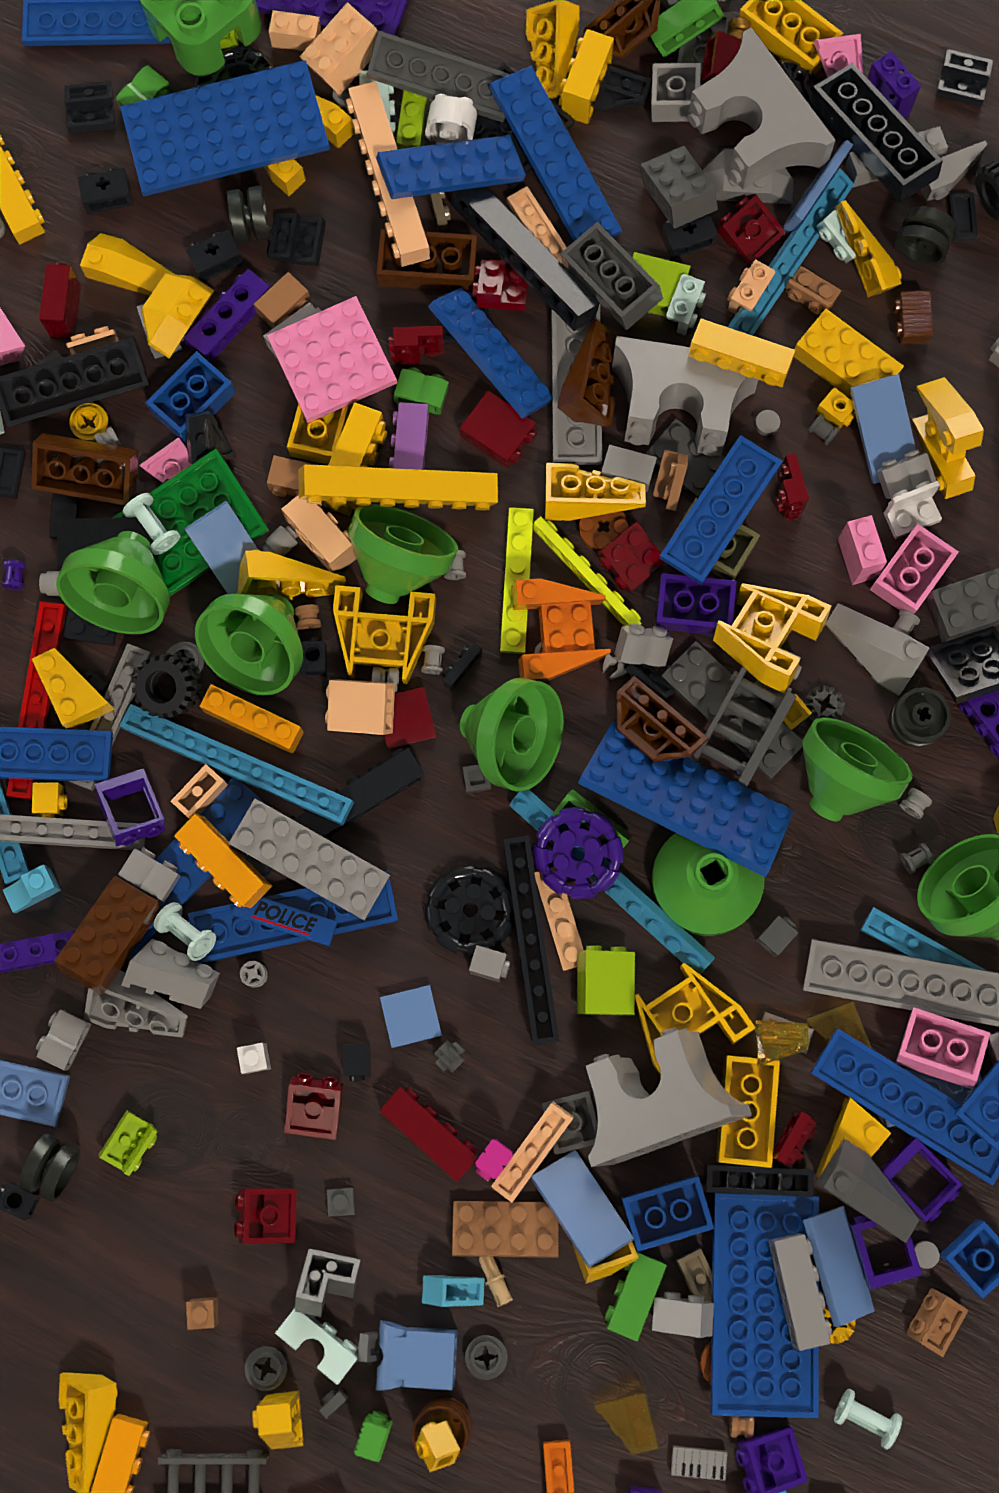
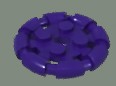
[533,807,624,899]

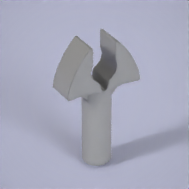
[602,654,628,680]

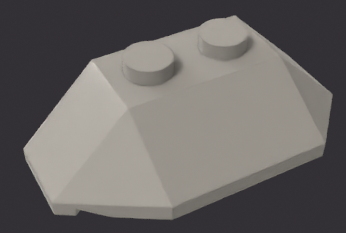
[703,149,794,204]

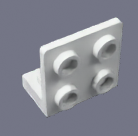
[883,481,942,540]

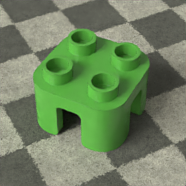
[140,0,261,76]

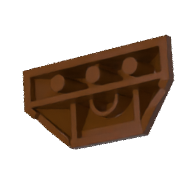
[584,0,660,58]
[617,676,708,762]

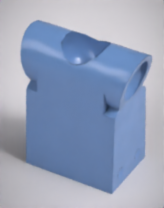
[376,1320,458,1391]

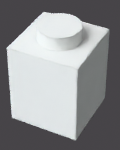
[237,1043,271,1074]

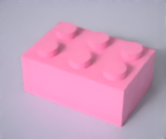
[870,524,959,614]
[895,1007,991,1090]

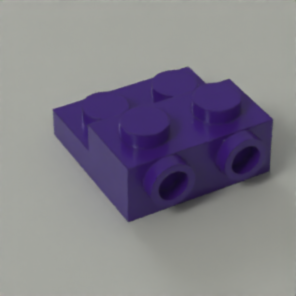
[735,1426,808,1493]

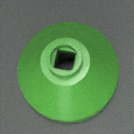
[348,504,458,604]
[56,531,170,634]
[195,594,303,695]
[460,678,564,791]
[802,718,912,822]
[651,833,764,936]
[917,834,999,940]

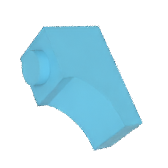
[3,864,61,914]
[422,1275,485,1307]

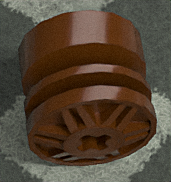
[411,1396,473,1459]

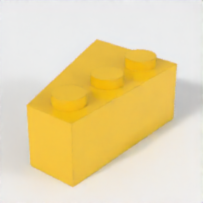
[32,648,115,730]
[816,1098,891,1178]
[253,1391,304,1450]

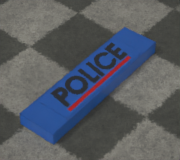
[232,897,338,947]

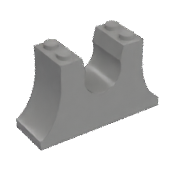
[688,27,835,190]
[612,336,758,457]
[586,1028,752,1167]

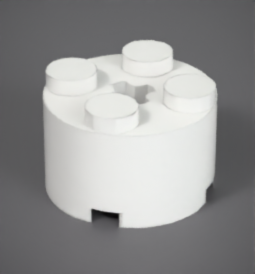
[425,94,477,144]

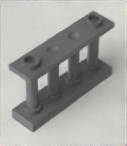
[693,667,796,787]
[158,1449,270,1493]

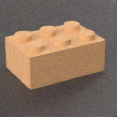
[300,2,378,95]
[282,495,357,574]

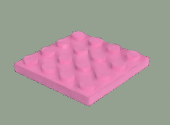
[267,296,397,423]

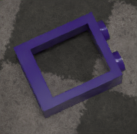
[867,51,921,119]
[95,768,165,847]
[880,1137,963,1222]
[849,1215,922,1289]

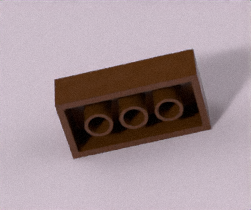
[377,229,478,293]
[32,433,139,505]
[54,876,160,996]

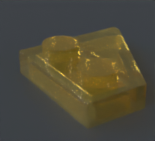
[805,1002,872,1049]
[755,1020,809,1065]
[595,1392,659,1455]

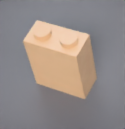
[325,679,395,735]

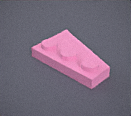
[813,34,864,78]
[139,437,192,483]

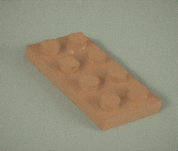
[452,1201,558,1258]

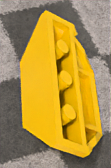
[141,274,215,359]

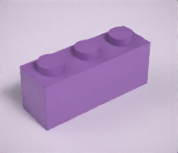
[389,402,429,470]

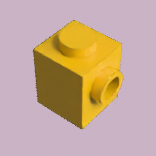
[815,387,856,428]
[32,783,67,818]
[416,1421,460,1472]

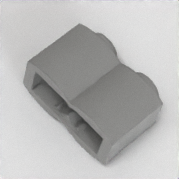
[876,450,936,499]
[614,624,673,666]
[118,848,181,902]
[36,1010,92,1070]

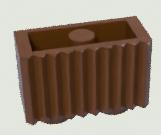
[893,290,934,345]

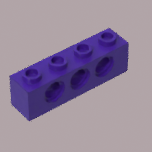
[184,269,270,363]
[959,691,999,758]
[0,930,75,974]

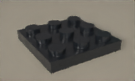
[925,626,999,704]

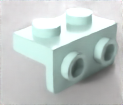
[816,210,856,263]
[666,274,706,336]

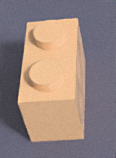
[269,11,322,52]
[171,764,228,819]

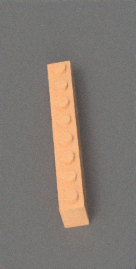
[346,81,430,267]

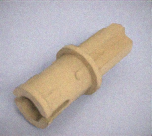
[479,1256,513,1307]

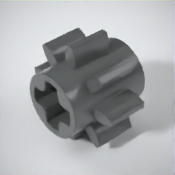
[434,1041,466,1073]

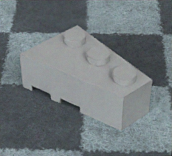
[121,939,220,1009]

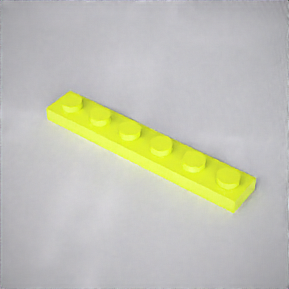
[500,508,534,654]
[533,517,642,626]

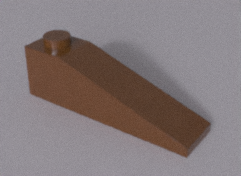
[557,319,615,427]

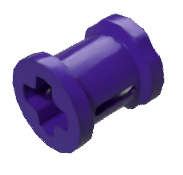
[1,560,26,590]

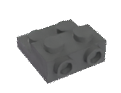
[542,1090,598,1155]

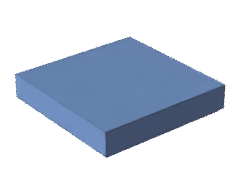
[380,985,442,1048]

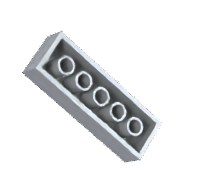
[229,799,390,920]

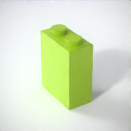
[633,252,693,317]
[577,946,635,1015]

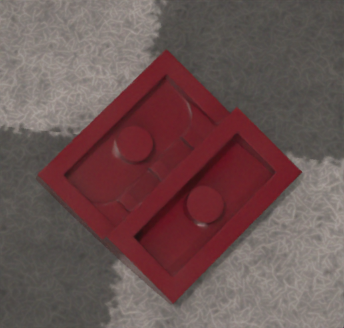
[384,686,436,749]

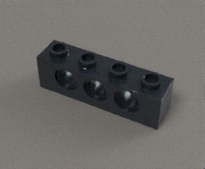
[704,1164,814,1197]

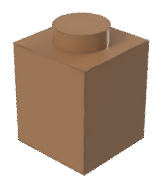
[186,1297,219,1330]

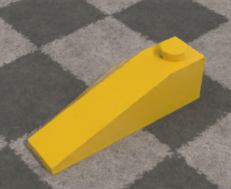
[545,463,646,521]

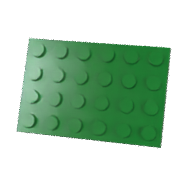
[112,449,270,596]

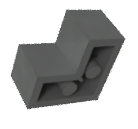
[295,1249,361,1317]

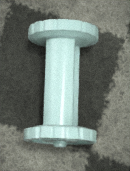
[123,493,180,555]
[154,902,216,961]
[834,1389,902,1449]

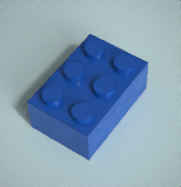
[146,351,236,444]
[621,1175,714,1251]

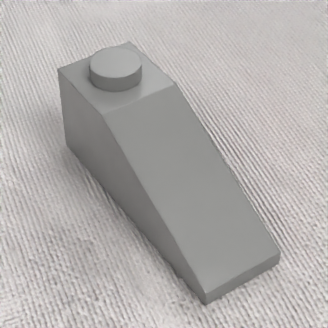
[921,141,987,201]

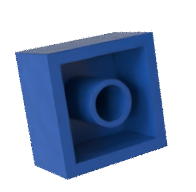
[940,1219,999,1299]

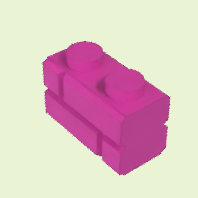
[475,1139,513,1181]

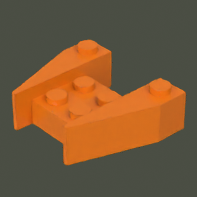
[512,578,611,682]

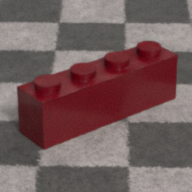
[379,1087,479,1182]

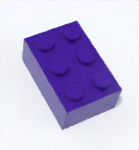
[655,573,736,635]

